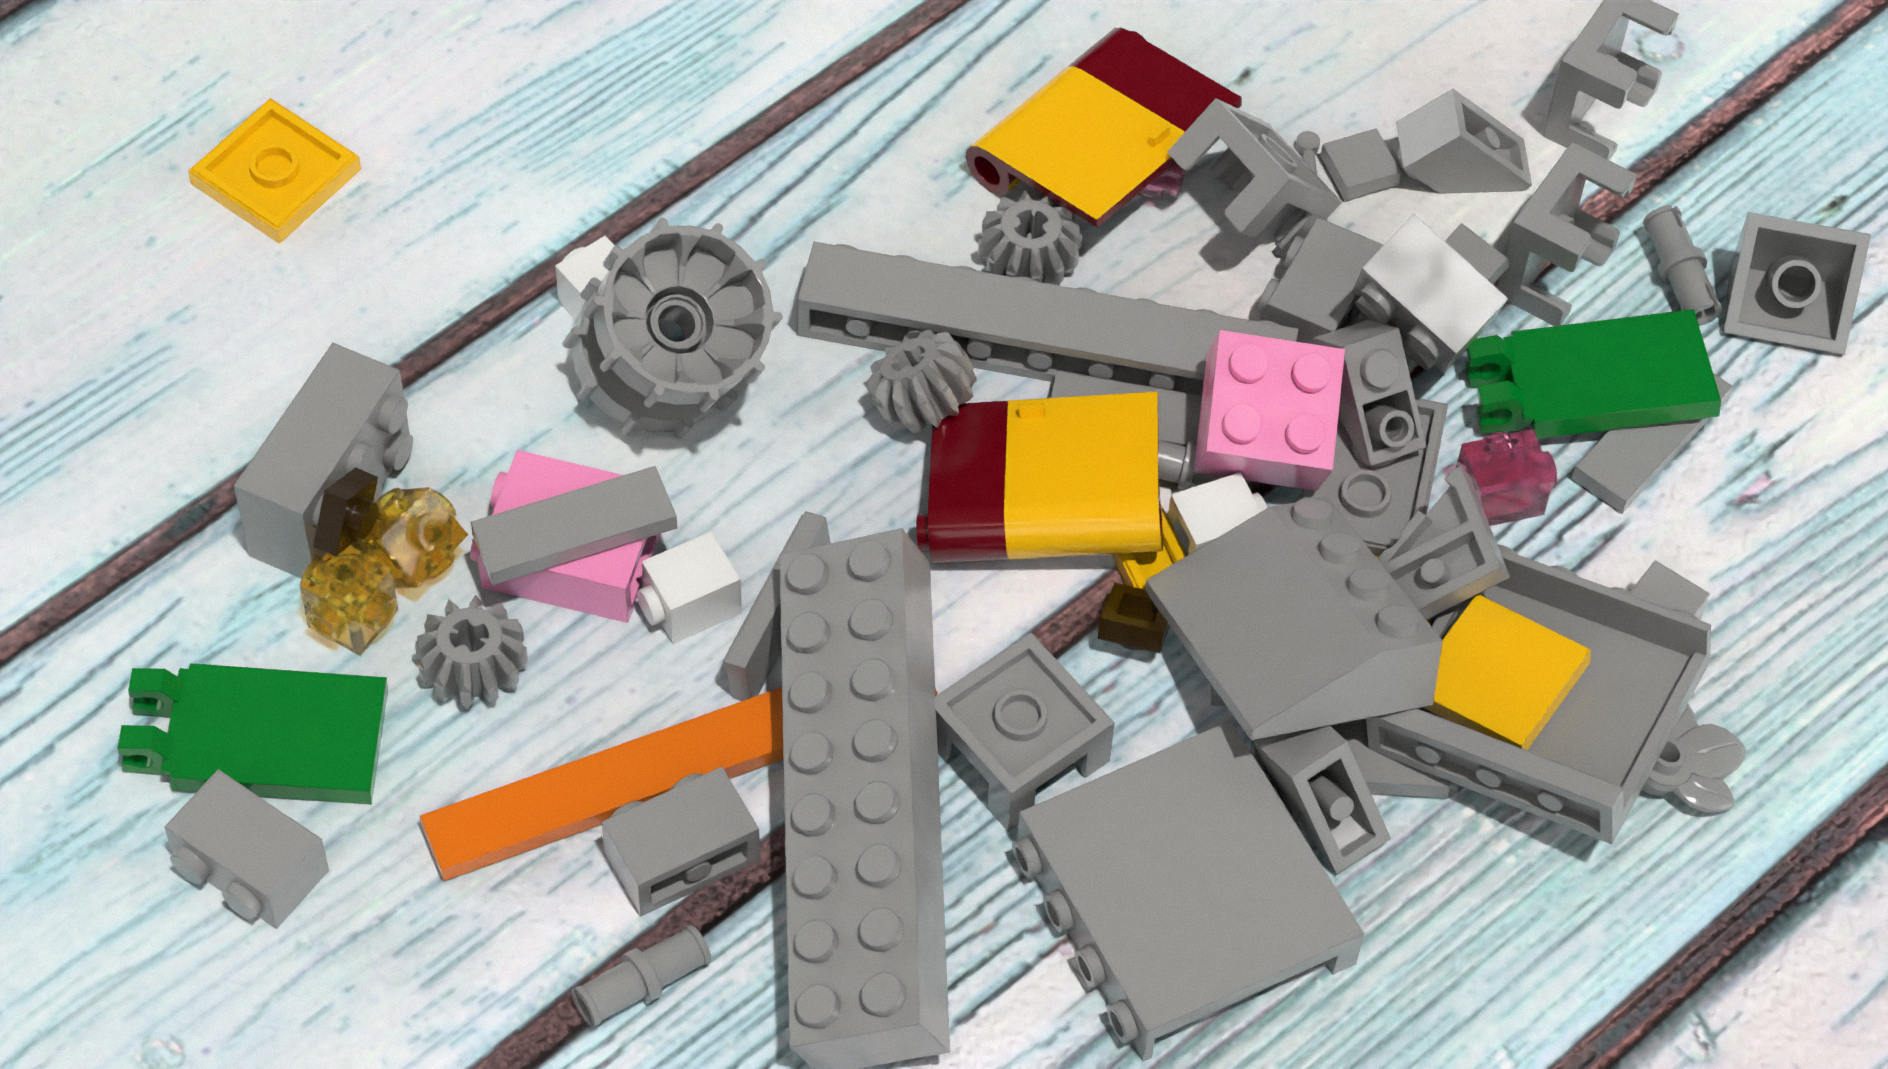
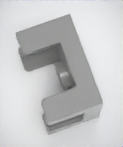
[1543,0,1679,160]
[1167,98,1342,252]
[1497,142,1637,326]
[935,632,1115,831]

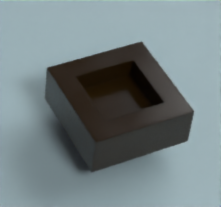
[313,467,379,556]
[1097,583,1170,654]

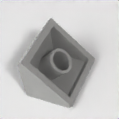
[1722,212,1871,355]

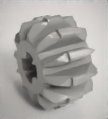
[978,189,1082,286]
[866,329,977,434]
[415,594,528,711]

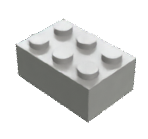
[234,342,413,585]

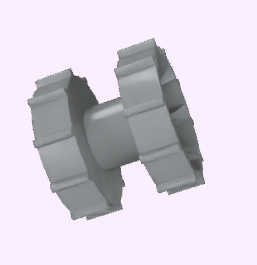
[562,218,783,439]

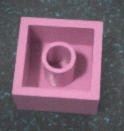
[1194,330,1345,491]

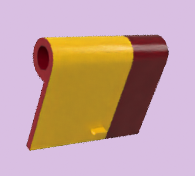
[965,28,1242,228]
[916,391,1163,564]

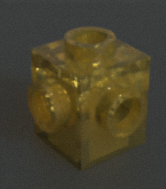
[351,487,468,589]
[299,546,399,656]

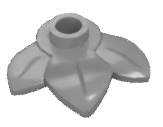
[1642,704,1746,813]

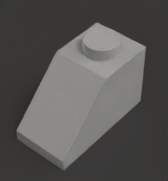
[1396,88,1532,194]
[1255,725,1391,875]

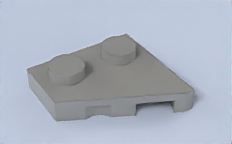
[1378,466,1510,620]

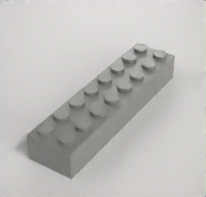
[779,528,950,1069]

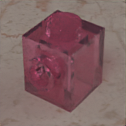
[1455,429,1557,526]

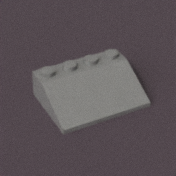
[1145,497,1443,740]

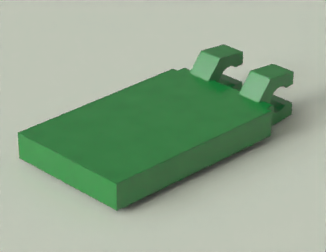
[1465,309,1721,439]
[117,663,388,805]

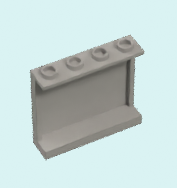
[1366,544,1711,844]
[1012,720,1364,1062]

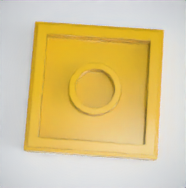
[188,98,361,244]
[1423,594,1591,750]

